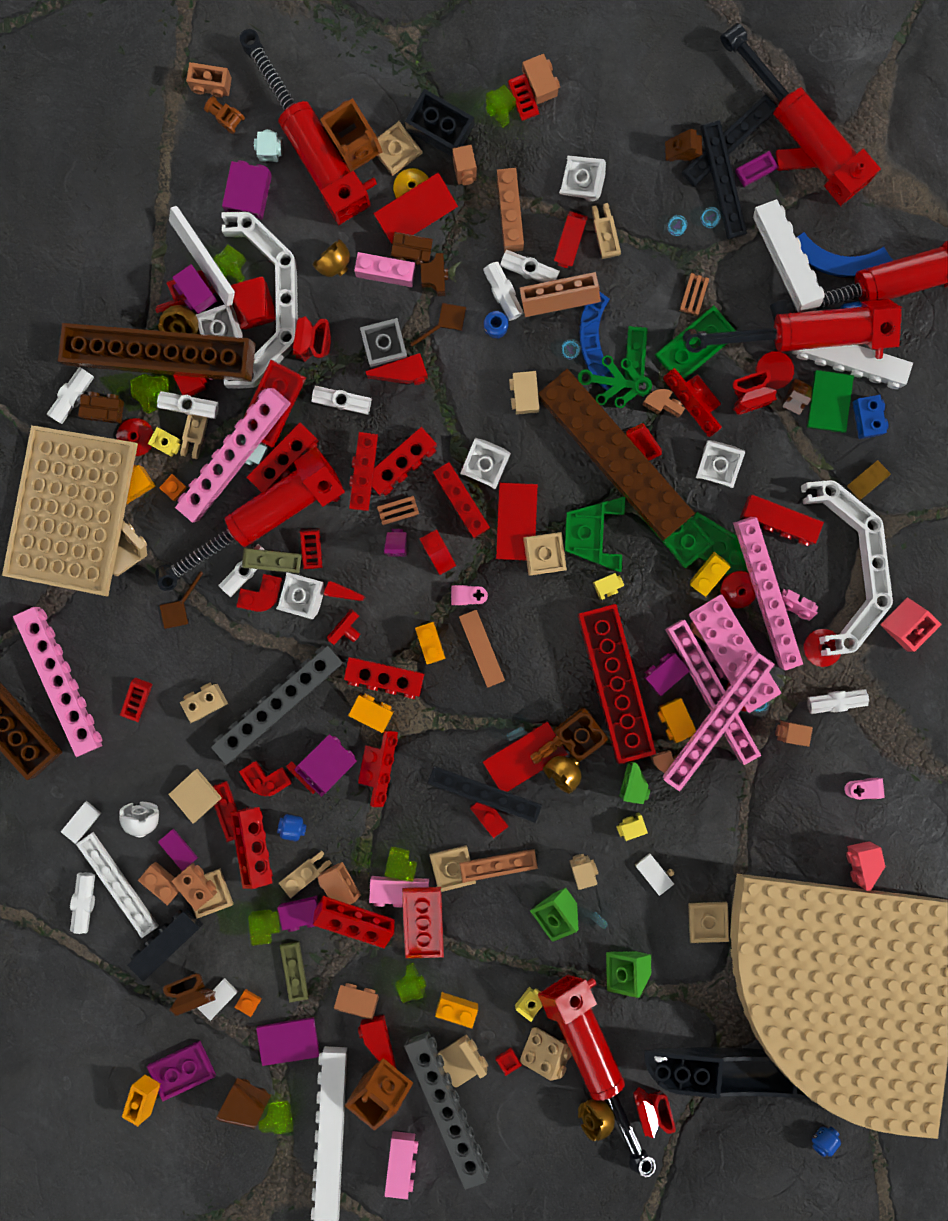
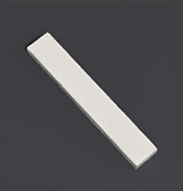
[169,206,235,307]
[76,832,159,938]

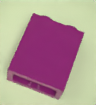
[222,160,272,220]
[294,734,357,797]

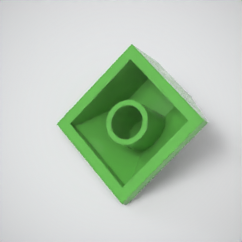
[619,761,650,804]
[530,888,578,942]
[606,951,651,998]

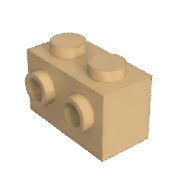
[509,371,539,414]
[180,682,228,723]
[569,854,598,890]

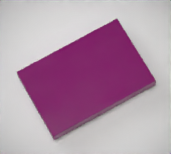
[256,1017,320,1066]
[147,1040,216,1102]

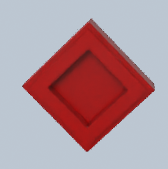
[495,1048,522,1076]

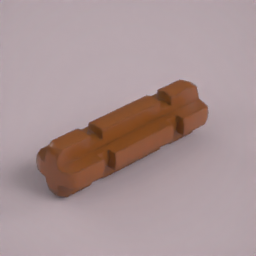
[530,736,564,764]

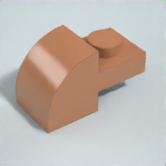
[642,389,685,418]
[650,750,678,773]

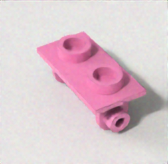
[781,589,818,621]

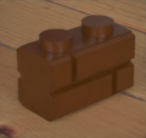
[390,232,433,265]
[78,392,124,424]

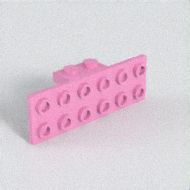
[689,595,781,713]

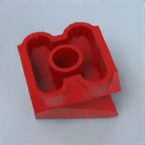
[231,277,276,329]
[293,316,331,362]
[732,369,777,415]
[633,1087,676,1138]

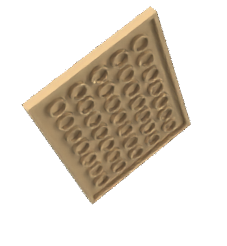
[2,425,138,596]

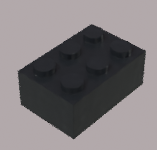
[405,89,474,157]

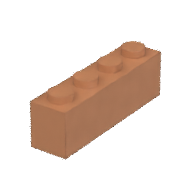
[497,168,524,253]
[520,272,601,317]

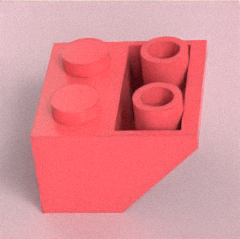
[880,598,942,652]
[846,841,885,891]

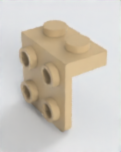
[113,521,147,576]
[520,1027,572,1081]
[438,1034,488,1087]

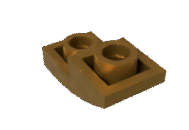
[847,460,891,500]

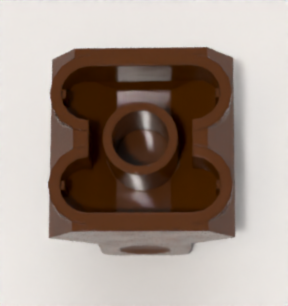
[554,707,608,762]
[163,973,216,1016]
[216,1078,271,1130]

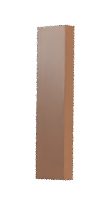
[459,610,505,688]
[459,849,538,883]

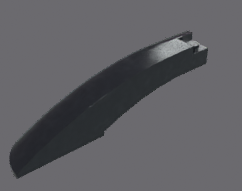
[644,1047,810,1099]

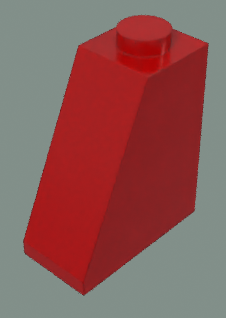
[554,211,588,268]
[420,529,456,575]

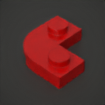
[237,574,283,612]
[239,761,293,796]

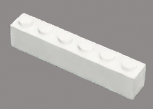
[753,199,825,312]
[792,345,913,389]

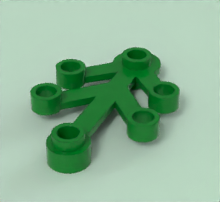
[578,355,652,408]

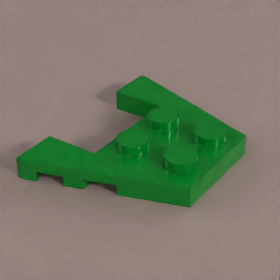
[564,497,625,572]

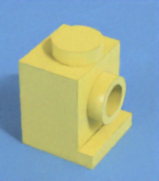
[148,427,181,457]
[593,573,624,600]
[616,813,648,841]
[515,987,542,1022]

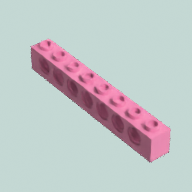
[175,388,291,523]
[733,517,803,671]
[13,607,102,757]
[665,620,761,765]
[663,651,775,792]

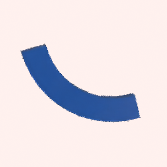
[797,232,893,277]
[579,291,615,391]

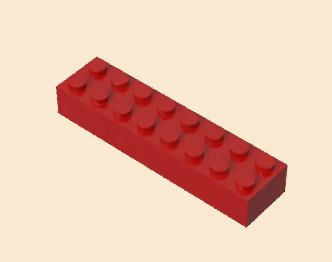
[577,604,656,764]

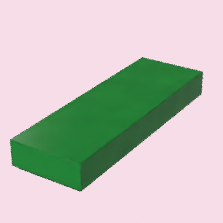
[624,326,648,386]

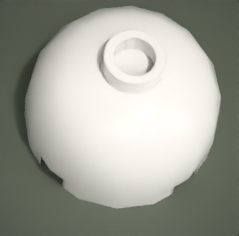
[119,802,159,837]

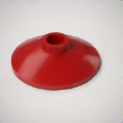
[116,418,154,456]
[720,571,756,608]
[804,629,841,667]

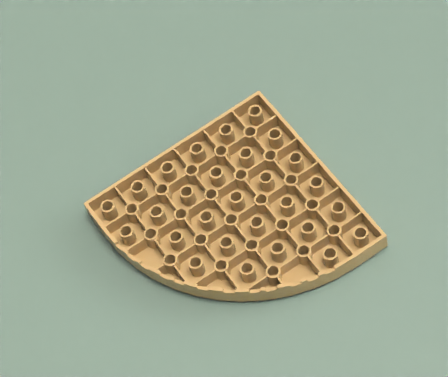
[730,874,948,1139]

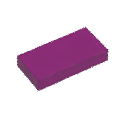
[735,151,778,187]
[158,829,198,871]

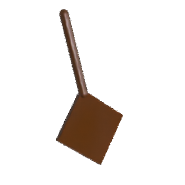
[410,303,466,347]
[160,571,203,629]

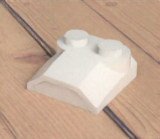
[559,156,606,201]
[196,305,243,338]
[460,438,511,489]
[696,440,745,488]
[276,572,324,619]

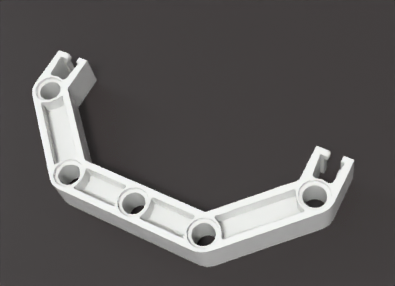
[222,212,298,388]
[801,480,893,656]

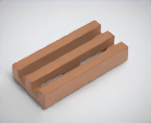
[679,273,709,316]
[377,496,419,525]

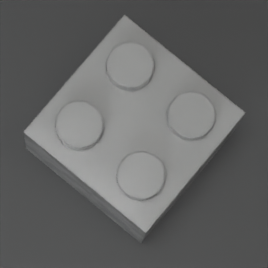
[360,318,407,369]

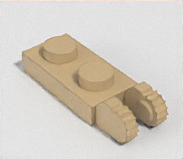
[592,203,621,259]
[180,403,208,459]
[279,851,332,898]

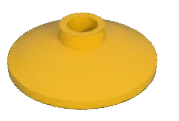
[393,168,429,198]

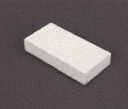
[61,801,101,844]
[635,853,674,896]
[197,978,238,1021]

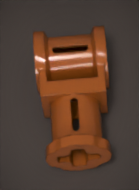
[204,96,245,134]

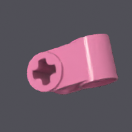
[451,585,488,605]
[844,778,885,800]

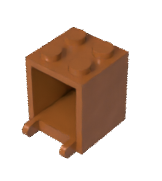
[320,98,383,172]
[345,1058,413,1131]

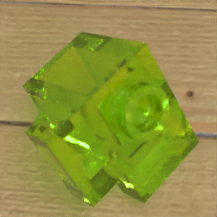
[485,84,516,128]
[213,244,247,283]
[130,374,169,414]
[385,846,417,882]
[248,910,280,946]
[395,963,427,1003]
[259,1101,293,1134]

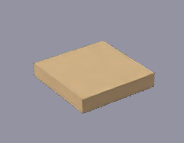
[377,121,422,176]
[523,532,567,576]
[168,769,222,823]
[430,845,476,892]
[192,868,234,919]
[688,902,729,943]

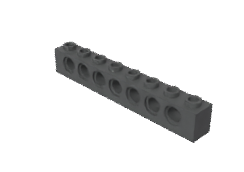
[211,645,345,765]
[404,1031,490,1190]

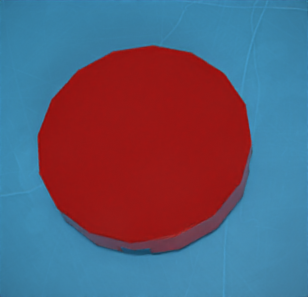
[755,351,794,390]

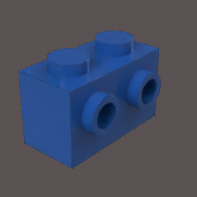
[852,395,888,439]

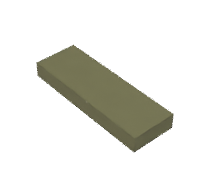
[242,548,302,573]
[280,941,309,1003]

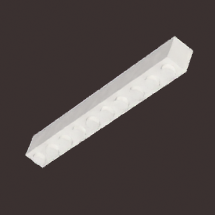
[311,1046,348,1221]

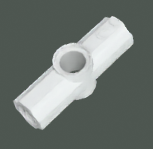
[500,249,560,283]
[483,262,524,321]
[47,367,94,424]
[312,386,372,415]
[157,391,219,419]
[218,544,265,597]
[807,689,869,714]
[70,872,95,934]

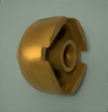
[312,239,350,277]
[158,305,199,334]
[543,756,582,794]
[578,1099,615,1141]

